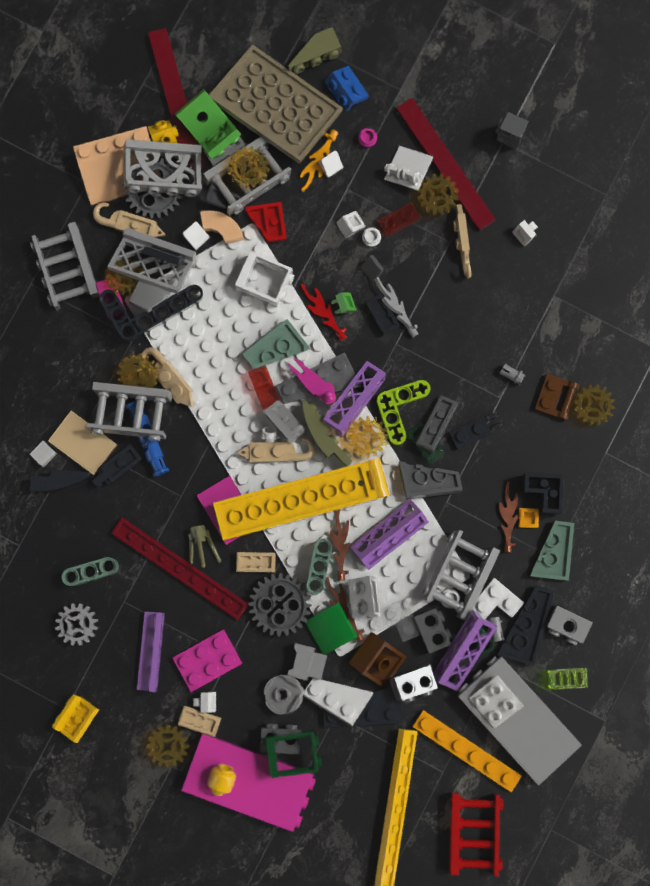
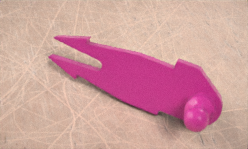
[288,358,336,405]

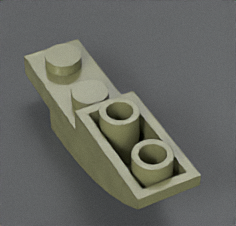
[302,400,353,467]

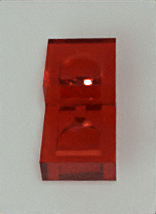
[248,365,280,410]

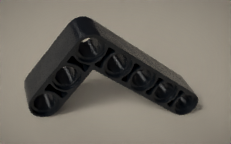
[100,284,203,341]

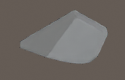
[129,278,171,312]

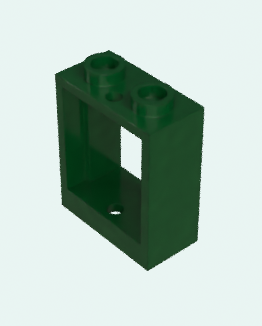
[266,731,322,778]

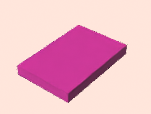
[197,476,241,545]

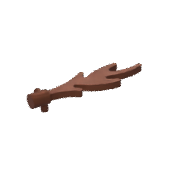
[499,481,519,553]
[330,510,351,581]
[326,577,365,642]

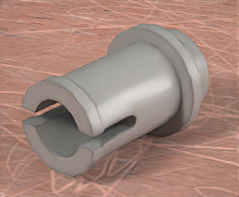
[500,363,525,385]
[488,617,504,642]

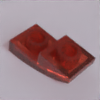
[378,202,422,237]

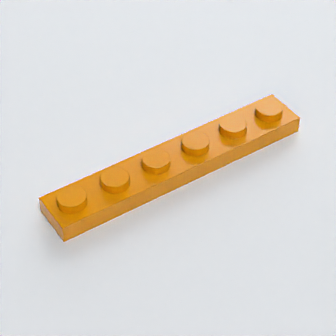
[412,710,522,792]

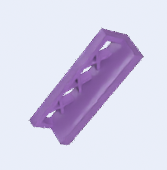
[323,361,386,438]
[350,499,429,570]
[433,610,497,691]
[137,612,165,692]

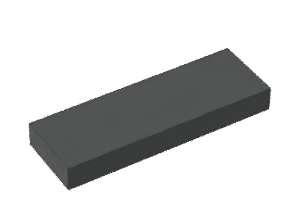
[416,395,458,453]

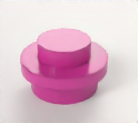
[358,128,377,147]

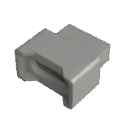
[288,643,327,680]

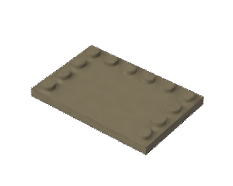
[209,45,343,164]

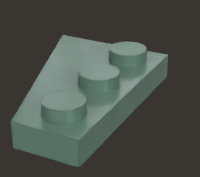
[242,319,311,369]
[530,521,574,581]

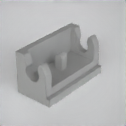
[263,400,306,444]

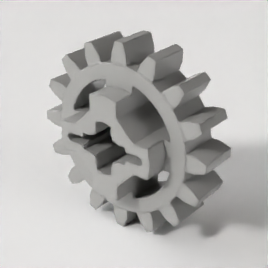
[55,604,98,645]

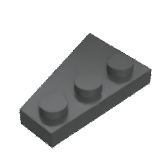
[398,461,463,500]

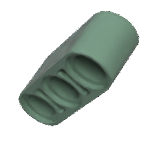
[307,539,332,595]
[62,557,119,586]

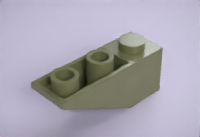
[288,27,341,74]

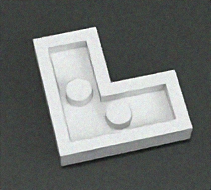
[473,578,524,619]

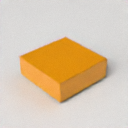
[518,508,539,528]

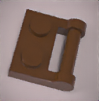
[534,373,579,421]

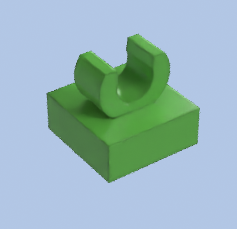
[331,292,357,314]

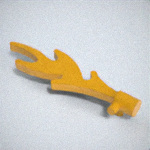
[300,129,338,192]

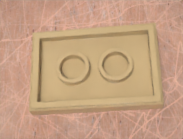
[48,411,117,475]

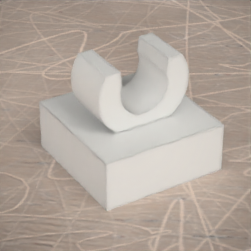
[512,220,538,246]
[193,692,216,713]

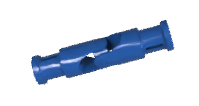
[125,401,169,477]

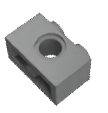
[545,606,593,645]

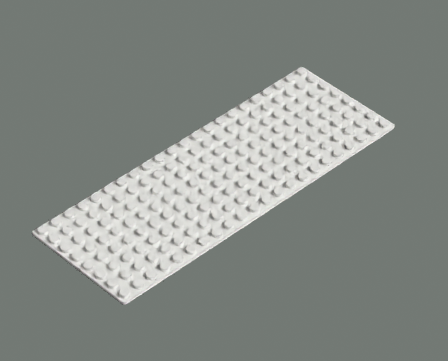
[125,224,470,656]

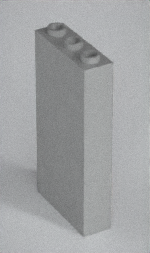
[457,656,582,785]

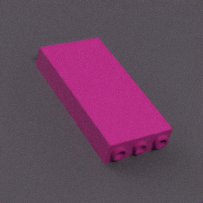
[182,733,316,832]

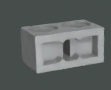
[346,576,381,620]

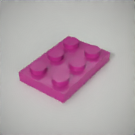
[173,629,243,692]

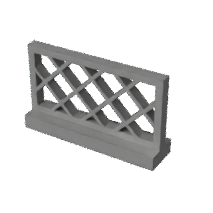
[107,228,197,294]

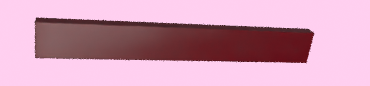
[148,28,205,174]
[396,98,496,231]
[111,518,248,620]

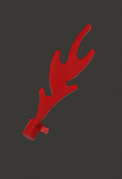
[301,284,347,341]

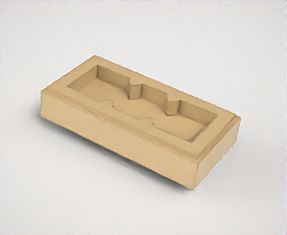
[236,552,276,572]
[178,705,221,737]

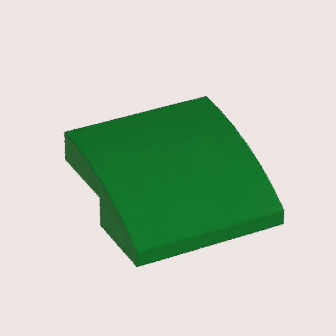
[306,603,358,655]

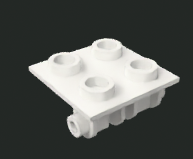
[385,146,433,190]
[469,676,524,729]

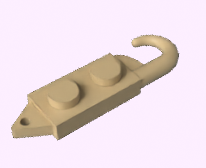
[93,202,165,238]
[453,204,471,278]
[141,347,194,407]
[238,438,315,463]

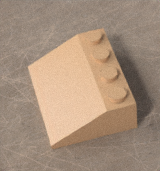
[73,126,161,206]

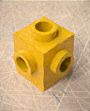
[148,120,179,144]

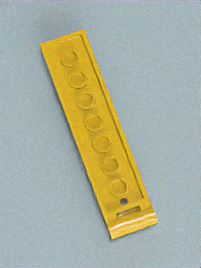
[213,458,390,541]

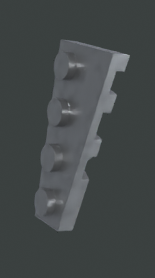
[276,352,361,404]

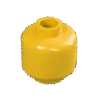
[207,764,236,796]

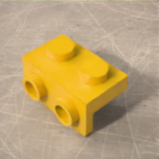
[52,694,99,743]

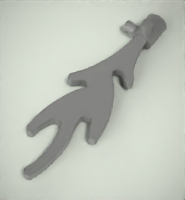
[375,277,419,338]

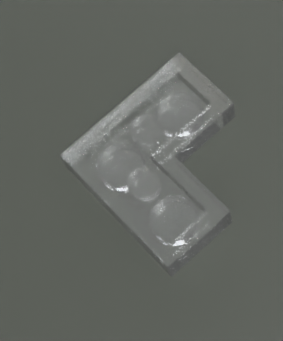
[371,599,421,642]

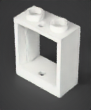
[235,251,295,307]

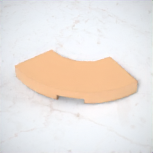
[200,211,244,244]

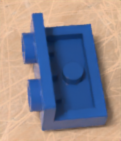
[325,66,369,112]

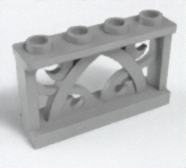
[123,140,202,197]

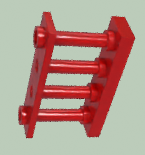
[449,792,503,876]

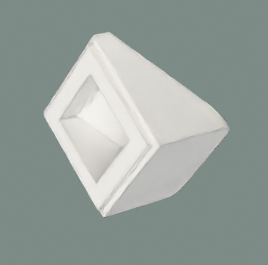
[318,150,343,178]
[337,211,366,238]
[182,222,210,250]
[30,441,57,467]

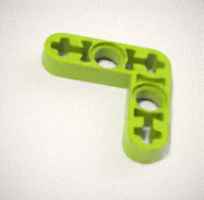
[377,380,431,446]

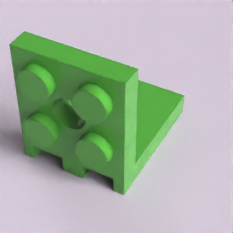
[175,89,241,159]

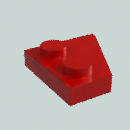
[245,202,287,243]

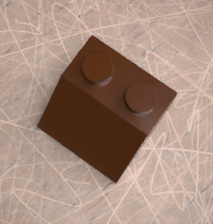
[349,631,407,688]

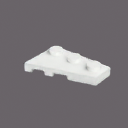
[303,678,373,726]

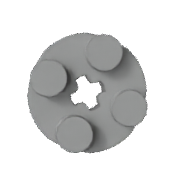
[264,675,304,714]

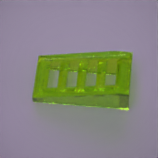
[548,668,588,690]

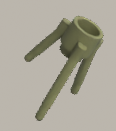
[188,525,221,568]

